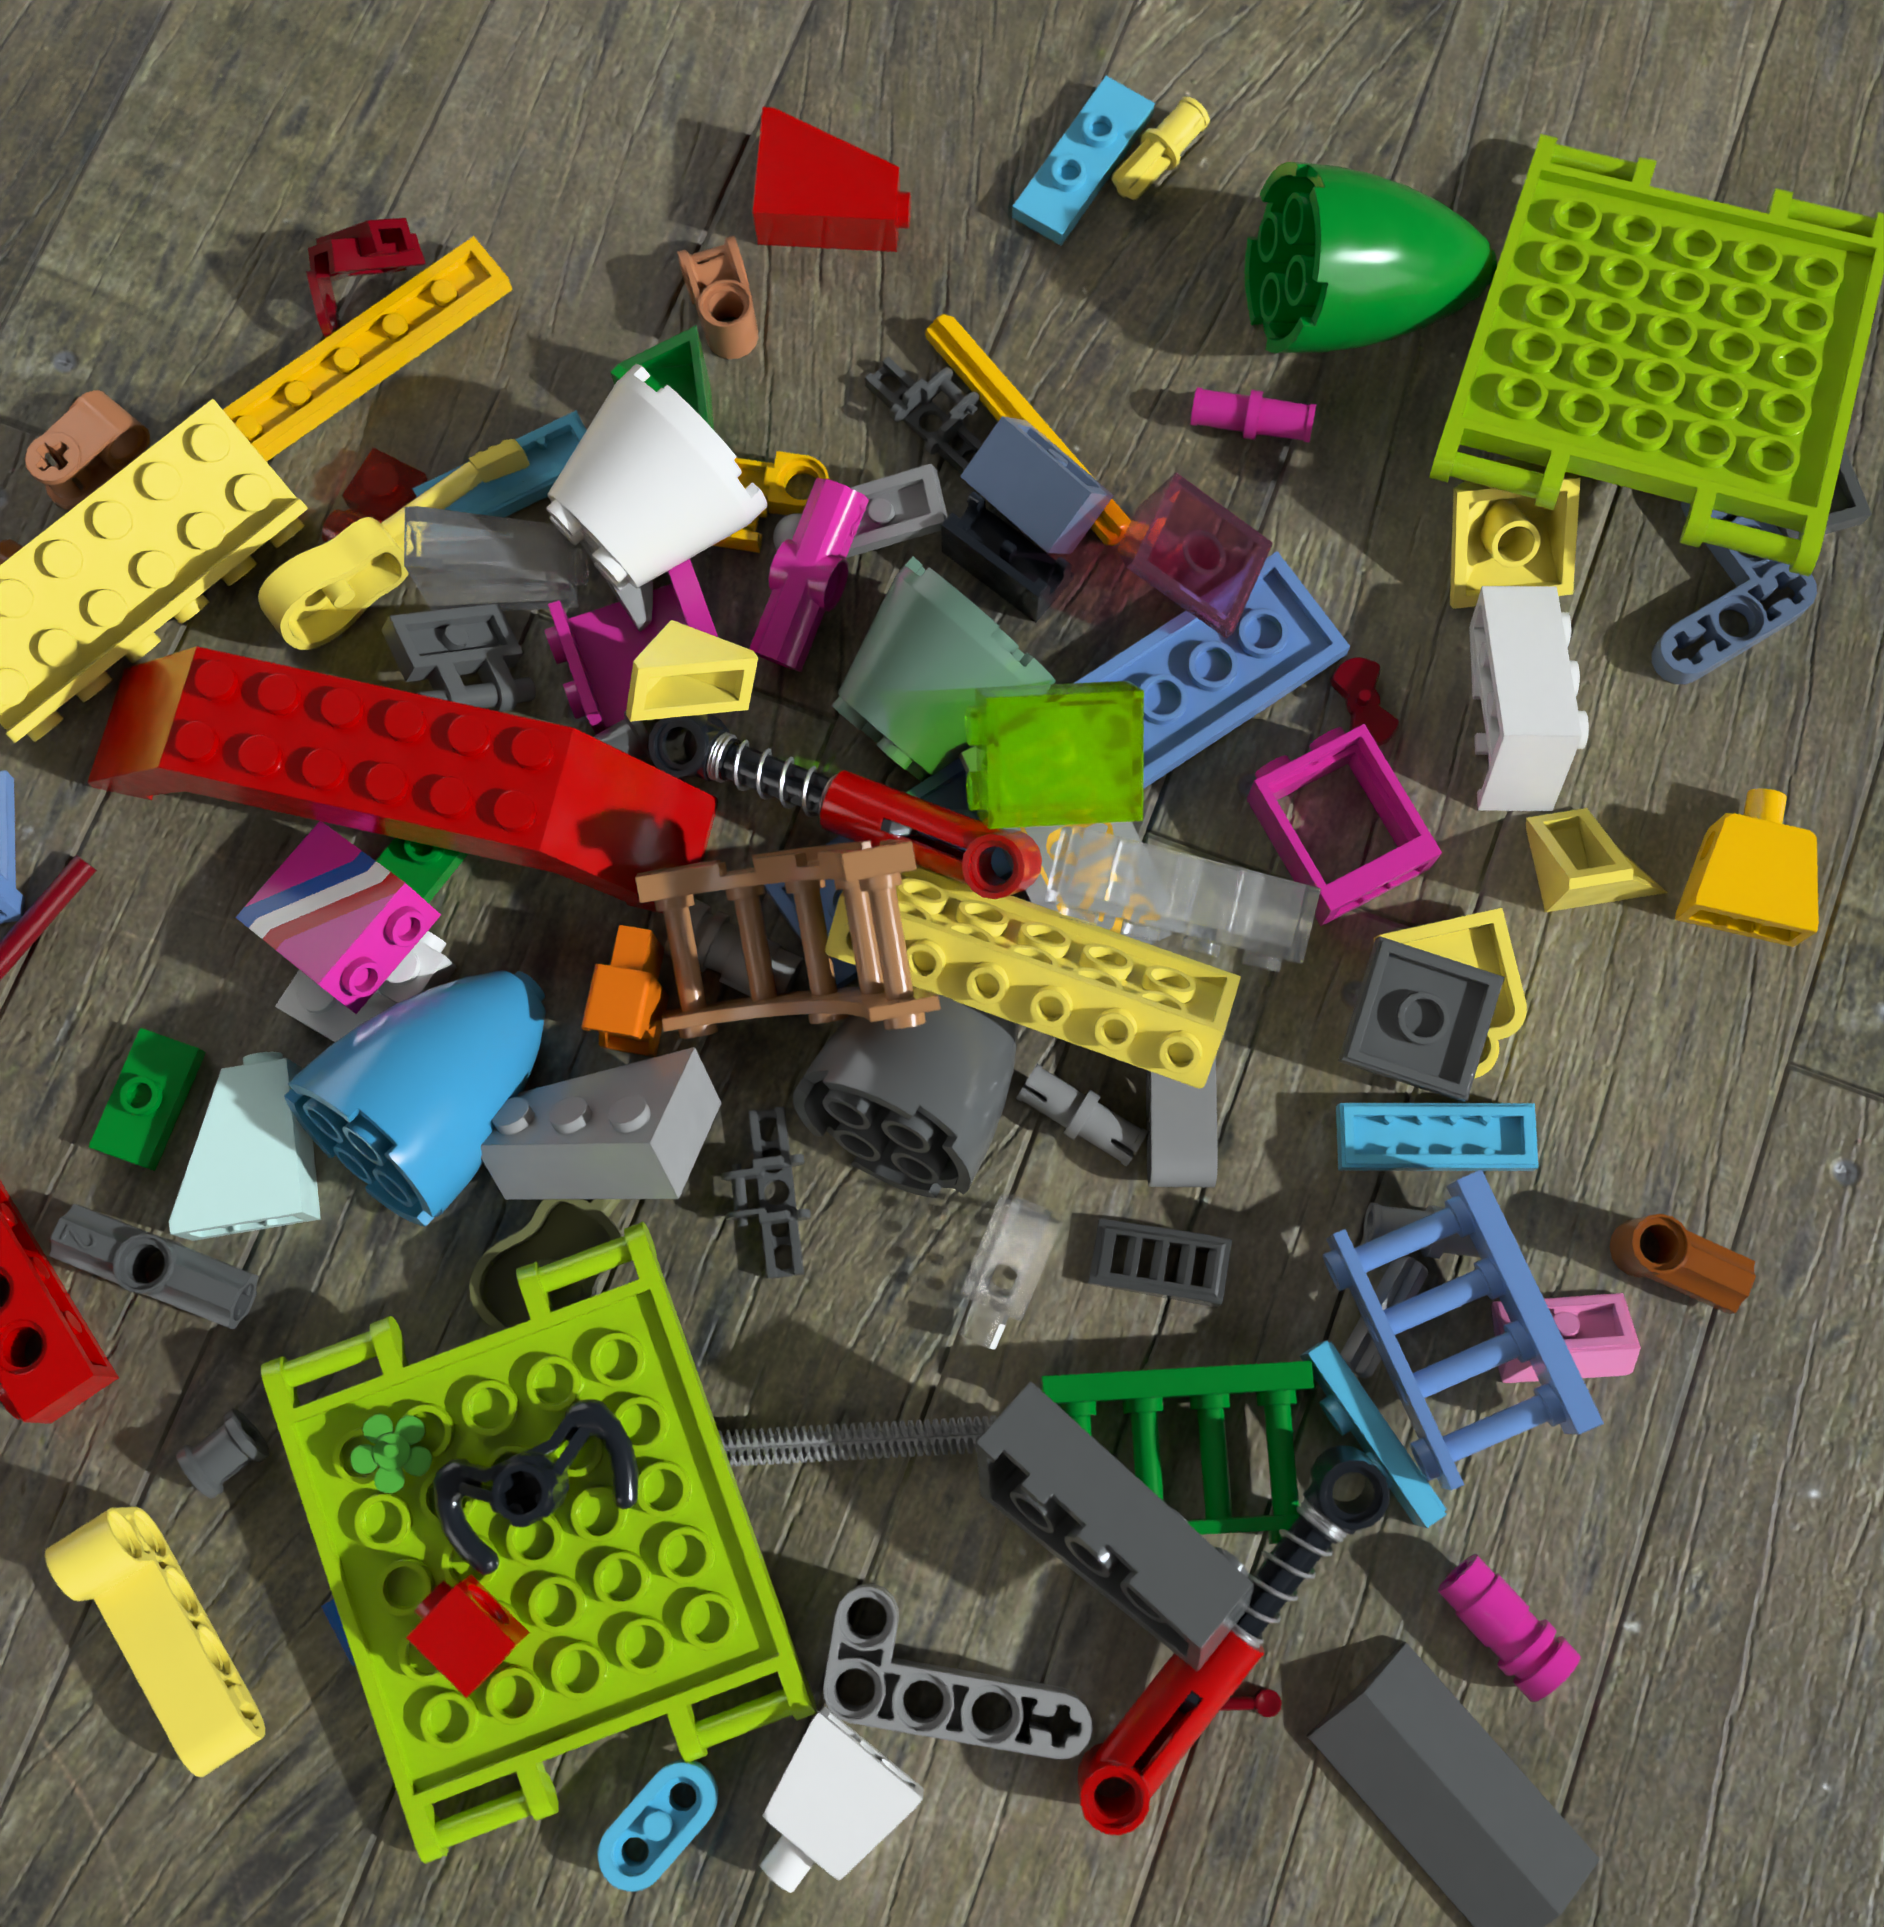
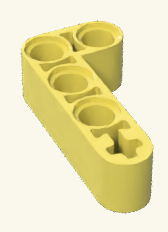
[45,1507,265,1777]

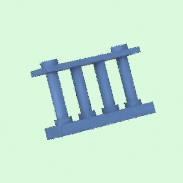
[1323,1169,1604,1490]

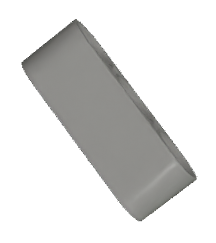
[1146,1057,1218,1188]

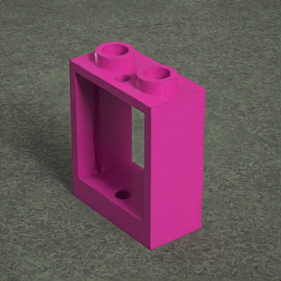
[1246,724,1442,926]

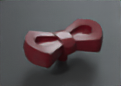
[1330,657,1399,747]

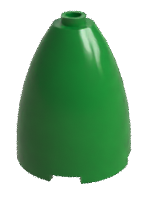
[1244,162,1497,353]

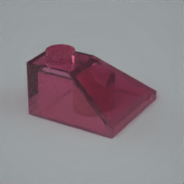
[1117,472,1273,639]

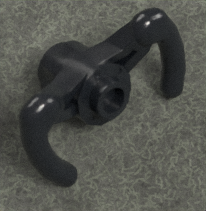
[433,1399,639,1575]

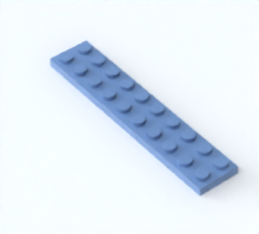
[764,551,1350,988]

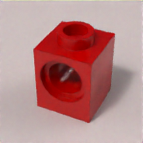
[406,1574,530,1698]

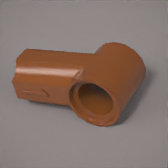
[1609,1214,1756,1314]

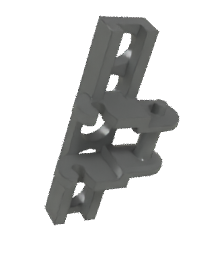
[865,357,983,474]
[721,1106,811,1279]

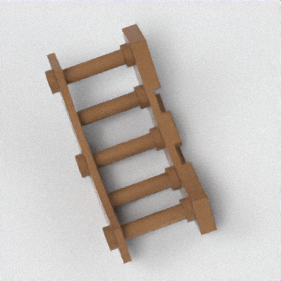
[635,839,941,1039]

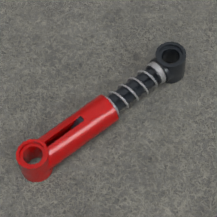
[648,714,1042,899]
[1077,1445,1390,1836]

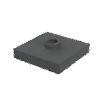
[1338,936,1505,1102]

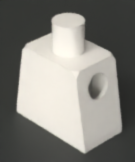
[760,1705,924,1893]

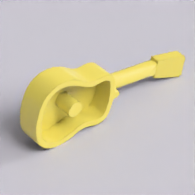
[258,439,530,650]

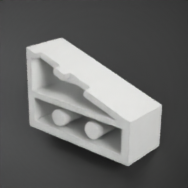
[1469,586,1589,811]

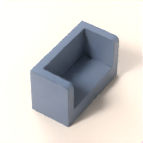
[960,416,1114,554]

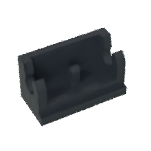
[941,492,1074,623]

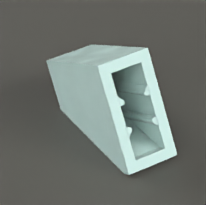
[169,1052,321,1241]

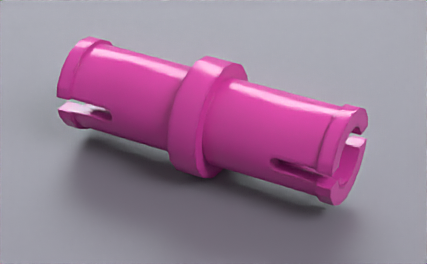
[1190,387,1317,443]

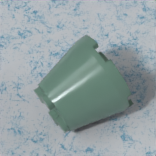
[832,556,1056,782]

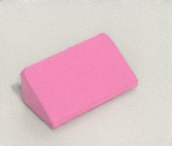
[1491,1293,1641,1383]

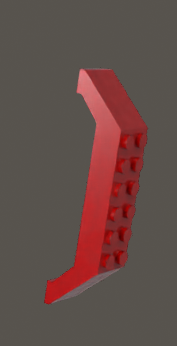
[87,646,719,913]

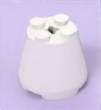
[546,364,767,591]

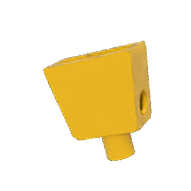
[1675,788,1819,947]

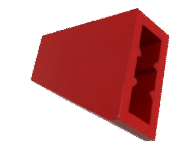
[753,107,911,252]

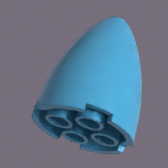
[284,970,546,1227]

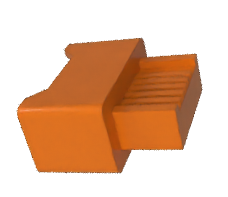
[581,925,669,1057]

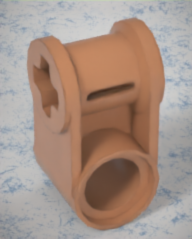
[677,236,759,359]
[25,390,150,510]

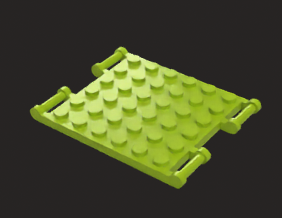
[1429,134,1884,577]
[261,1221,817,1864]

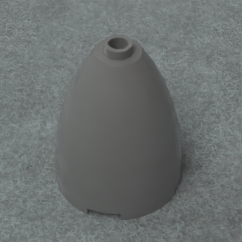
[793,986,1019,1198]

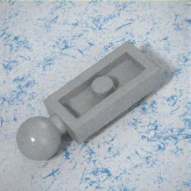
[773,464,948,558]

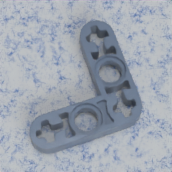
[1652,501,1817,685]

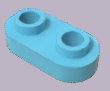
[598,1759,718,1891]

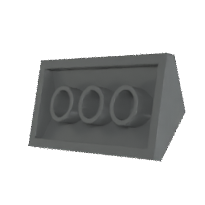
[1306,1642,1600,1927]

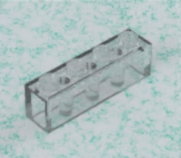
[1044,825,1321,973]

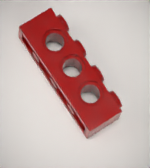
[0,1180,119,1424]

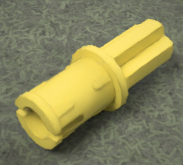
[1112,97,1210,200]

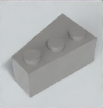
[481,1047,721,1200]

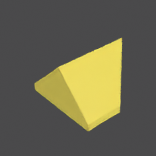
[626,620,758,723]
[1526,808,1667,912]

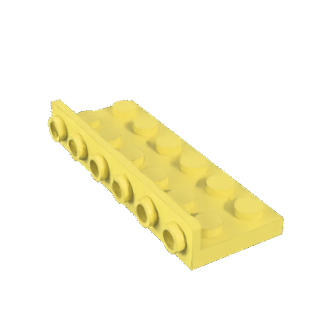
[0,399,308,743]
[825,865,1241,1088]

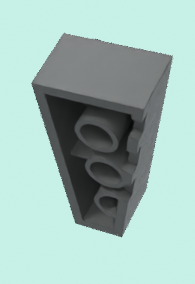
[976,1381,1254,1672]

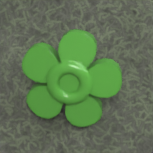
[351,1414,432,1493]

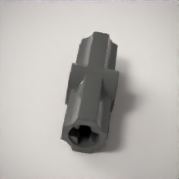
[49,1204,259,1329]

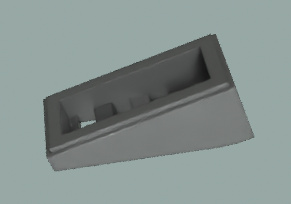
[1088,1218,1232,1308]

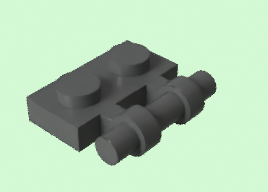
[381,603,536,712]

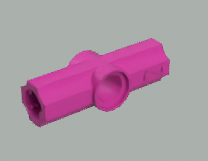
[749,478,869,672]

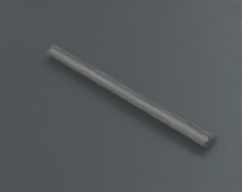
[718,1415,997,1467]

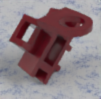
[306,218,426,338]

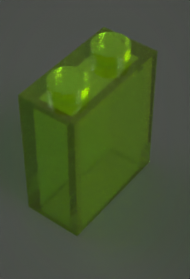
[965,681,1144,829]

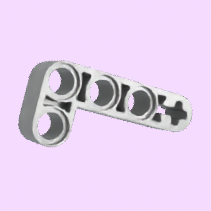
[824,1584,1092,1759]

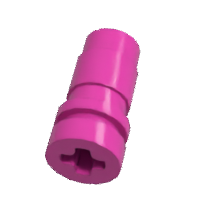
[1438,1554,1581,1702]

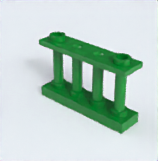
[1040,1361,1314,1544]

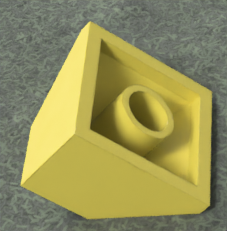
[1450,458,1581,609]

